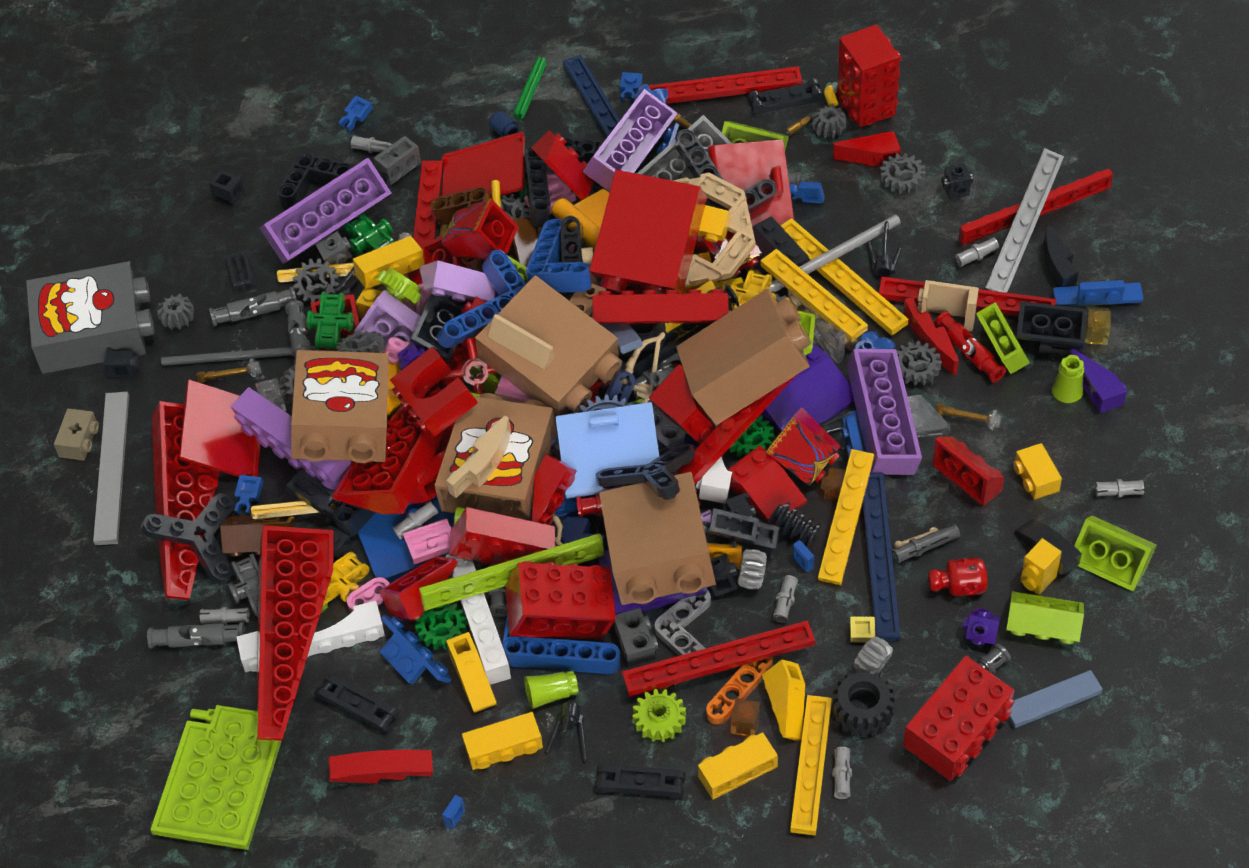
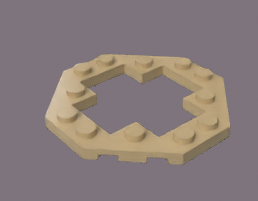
[673,173,756,288]

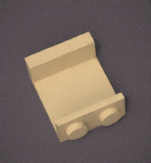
[918,280,979,332]

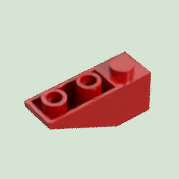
[833,131,901,167]
[532,454,577,525]

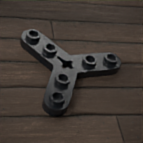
[596,444,696,500]
[141,493,235,585]

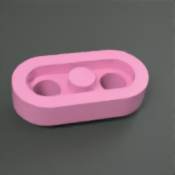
[347,577,389,613]

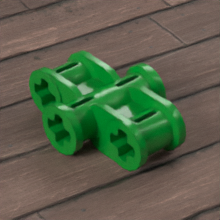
[344,213,395,256]
[307,292,354,351]

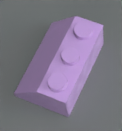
[420,261,495,302]
[354,290,418,352]

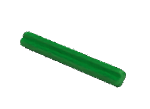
[513,57,546,120]

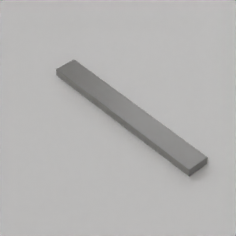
[984,148,1064,293]
[93,392,129,545]

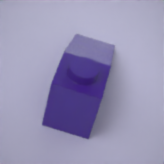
[1069,349,1127,413]

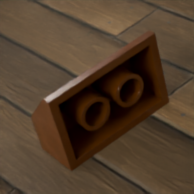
[507,217,538,267]
[220,515,297,556]

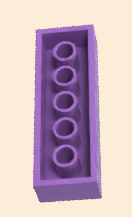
[583,89,677,192]
[260,158,391,264]
[847,349,922,475]
[230,387,351,492]

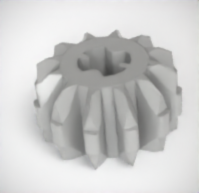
[738,549,767,589]
[854,636,893,674]

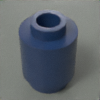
[489,111,519,137]

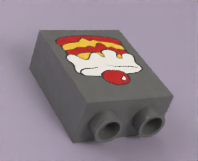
[26,261,155,374]

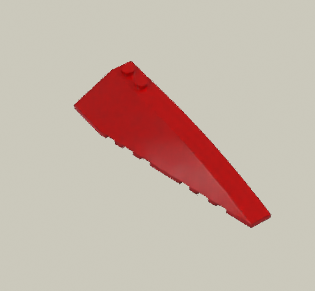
[333,345,469,514]
[152,401,220,600]
[257,525,333,741]

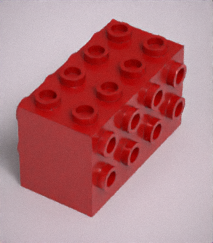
[837,24,901,128]
[505,561,616,641]
[903,656,1015,781]

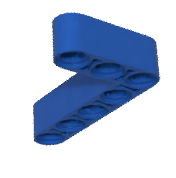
[526,219,592,292]
[437,250,526,348]
[502,613,621,674]

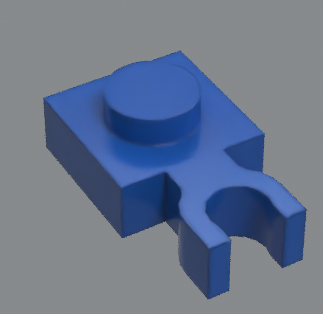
[620,72,643,104]
[339,96,374,132]
[789,182,825,203]
[234,475,264,516]

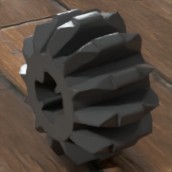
[812,105,846,139]
[157,294,195,330]

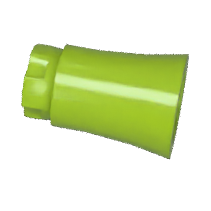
[1052,355,1084,403]
[524,671,579,709]

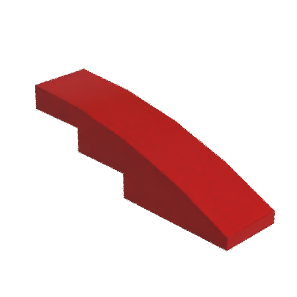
[903,297,959,374]
[328,750,433,784]

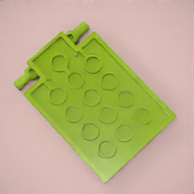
[151,705,287,850]

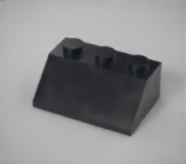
[752,216,809,281]
[1016,301,1088,346]

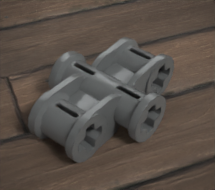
[228,553,259,617]

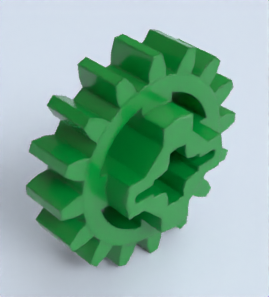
[730,415,774,457]
[415,603,467,650]

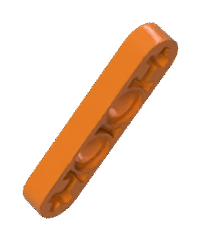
[706,657,773,725]

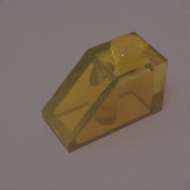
[1085,306,1111,345]

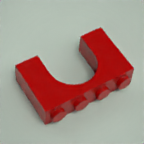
[390,346,478,437]

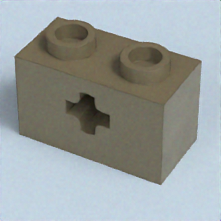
[54,408,99,461]

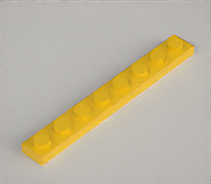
[781,218,908,336]

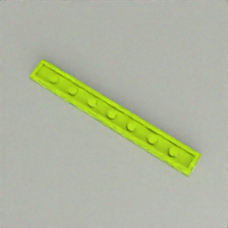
[419,533,604,611]

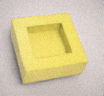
[850,617,875,642]

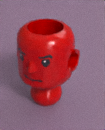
[928,558,988,597]

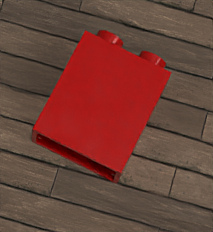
[590,169,707,295]

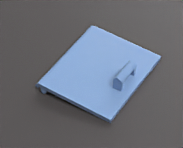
[556,402,659,499]

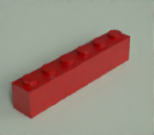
[593,289,729,324]

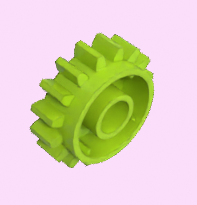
[376,268,422,305]
[632,689,686,742]

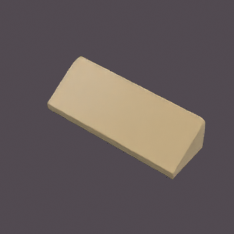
[488,314,554,369]

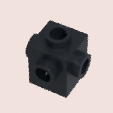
[941,163,973,199]
[711,554,739,596]

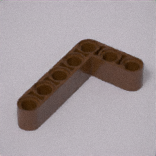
[430,187,491,273]

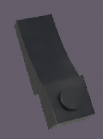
[708,508,779,554]

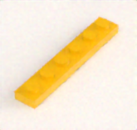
[761,249,868,342]
[818,449,874,585]
[791,695,832,835]

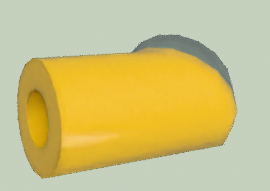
[824,82,838,107]

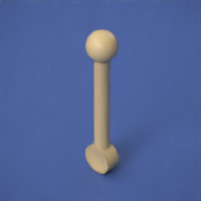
[894,527,938,548]

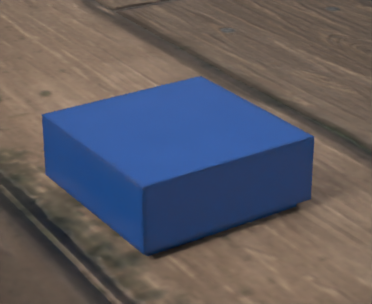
[793,540,814,573]
[442,795,465,830]

